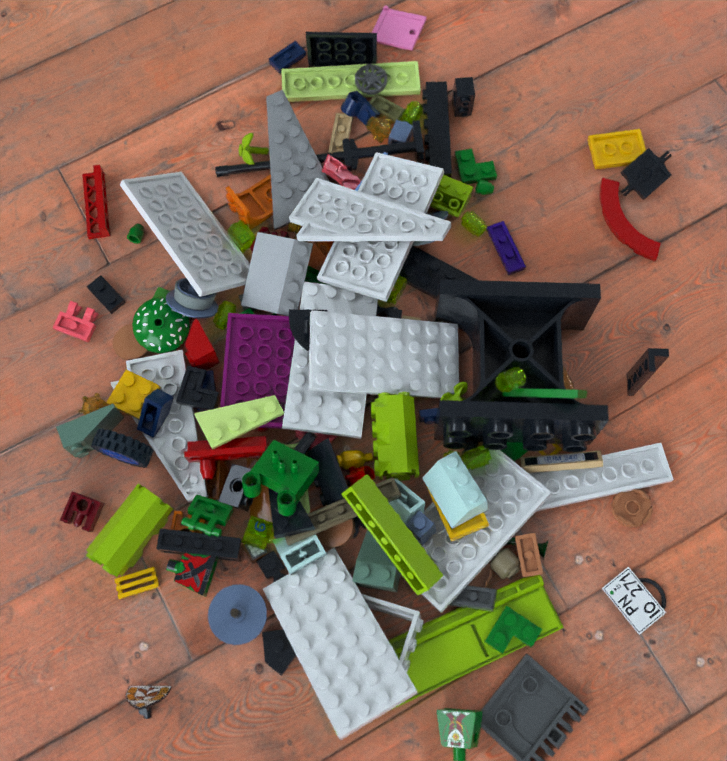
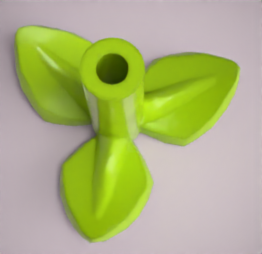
[239,133,269,165]
[440,382,468,401]

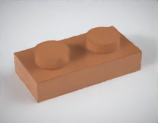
[515,533,543,577]

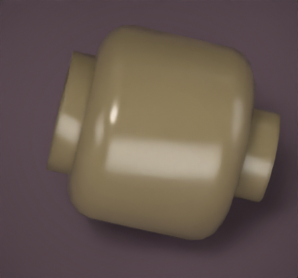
[490,548,521,579]

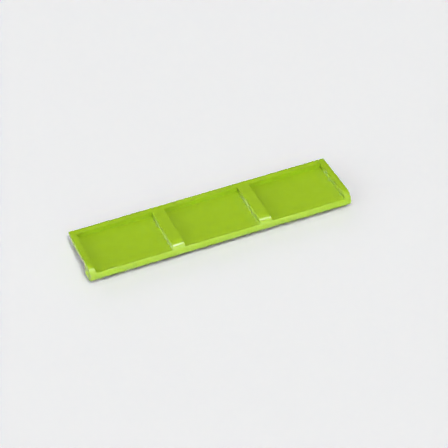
[335,575,564,735]

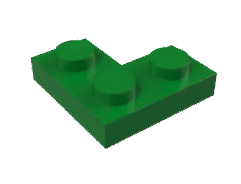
[454,148,497,184]
[484,606,542,654]

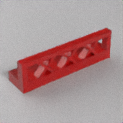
[82,164,111,239]
[184,436,268,463]

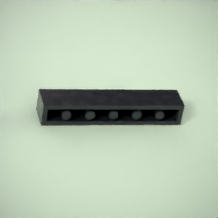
[422,82,452,178]

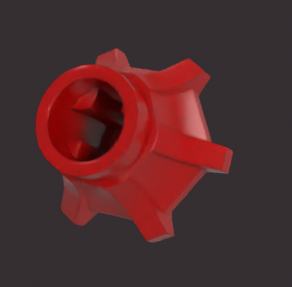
[345,466,375,487]

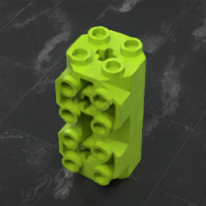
[371,391,419,481]
[86,483,173,577]

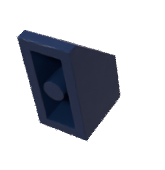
[137,388,174,438]

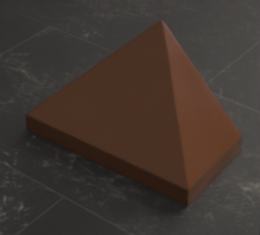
[207,460,230,501]

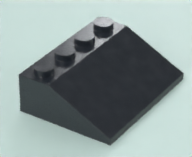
[306,32,377,67]

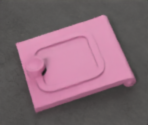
[372,6,427,51]

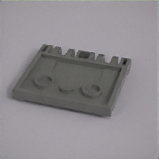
[481,654,589,761]

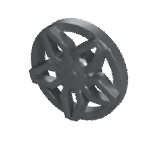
[355,64,387,95]

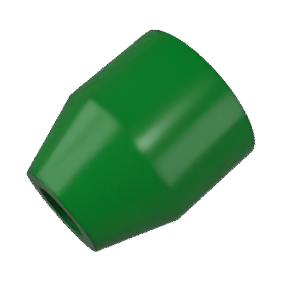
[475,179,494,195]
[127,224,144,244]

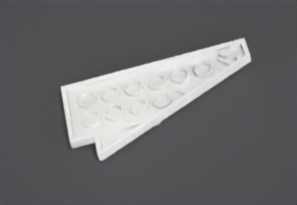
[289,178,451,242]
[111,350,208,502]

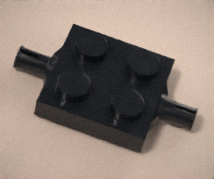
[620,148,672,199]

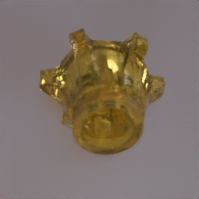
[366,116,393,143]
[78,393,108,415]

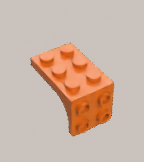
[225,175,273,230]

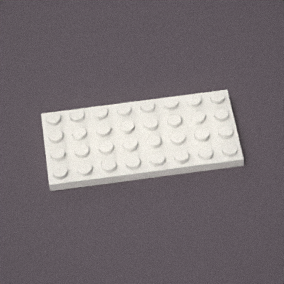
[317,152,444,302]
[120,172,250,297]
[282,282,378,439]
[309,310,459,398]
[401,449,552,613]
[263,547,418,740]

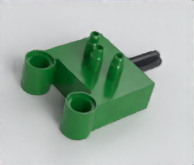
[242,432,319,516]

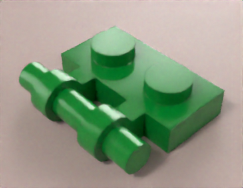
[181,494,234,537]

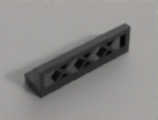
[626,348,669,396]
[156,528,242,562]

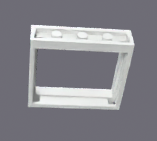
[362,594,423,673]

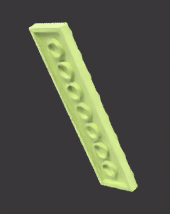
[281,61,421,102]

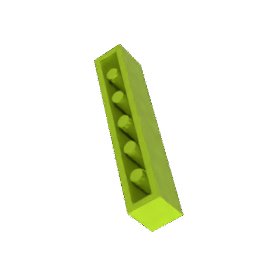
[342,474,444,596]

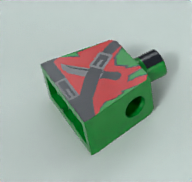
[166,553,219,597]

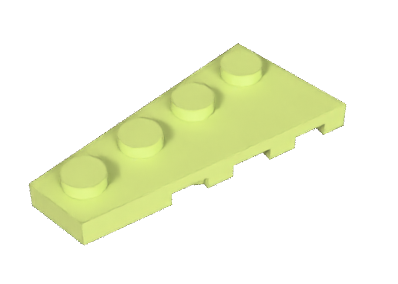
[194,395,284,449]

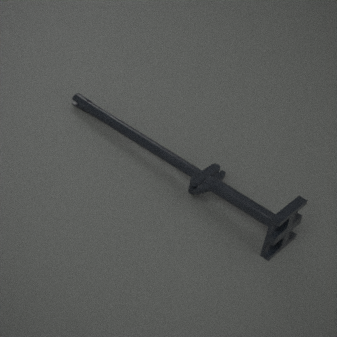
[215,120,424,177]

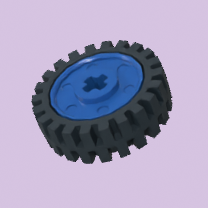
[91,429,154,468]

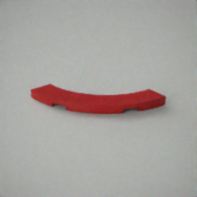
[599,177,661,261]

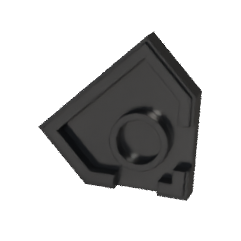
[262,629,297,676]

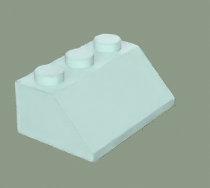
[422,451,488,529]

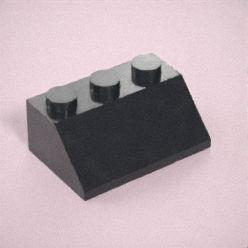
[307,438,348,506]

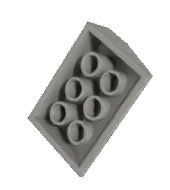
[241,232,313,316]

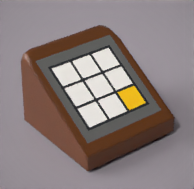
[241,536,270,564]

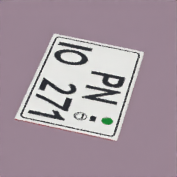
[602,567,666,635]

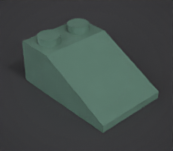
[56,404,124,458]
[352,529,401,593]

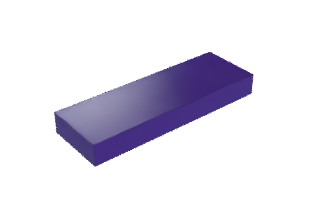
[486,221,526,275]

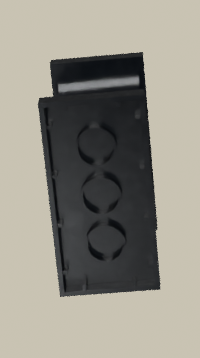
[434,279,609,453]

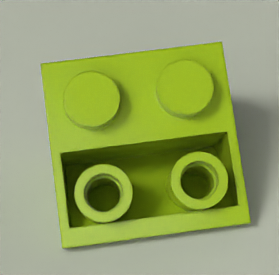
[430,175,473,218]

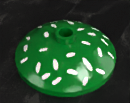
[132,297,190,354]

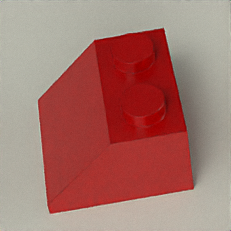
[185,319,220,370]

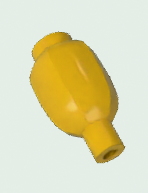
[336,450,373,469]

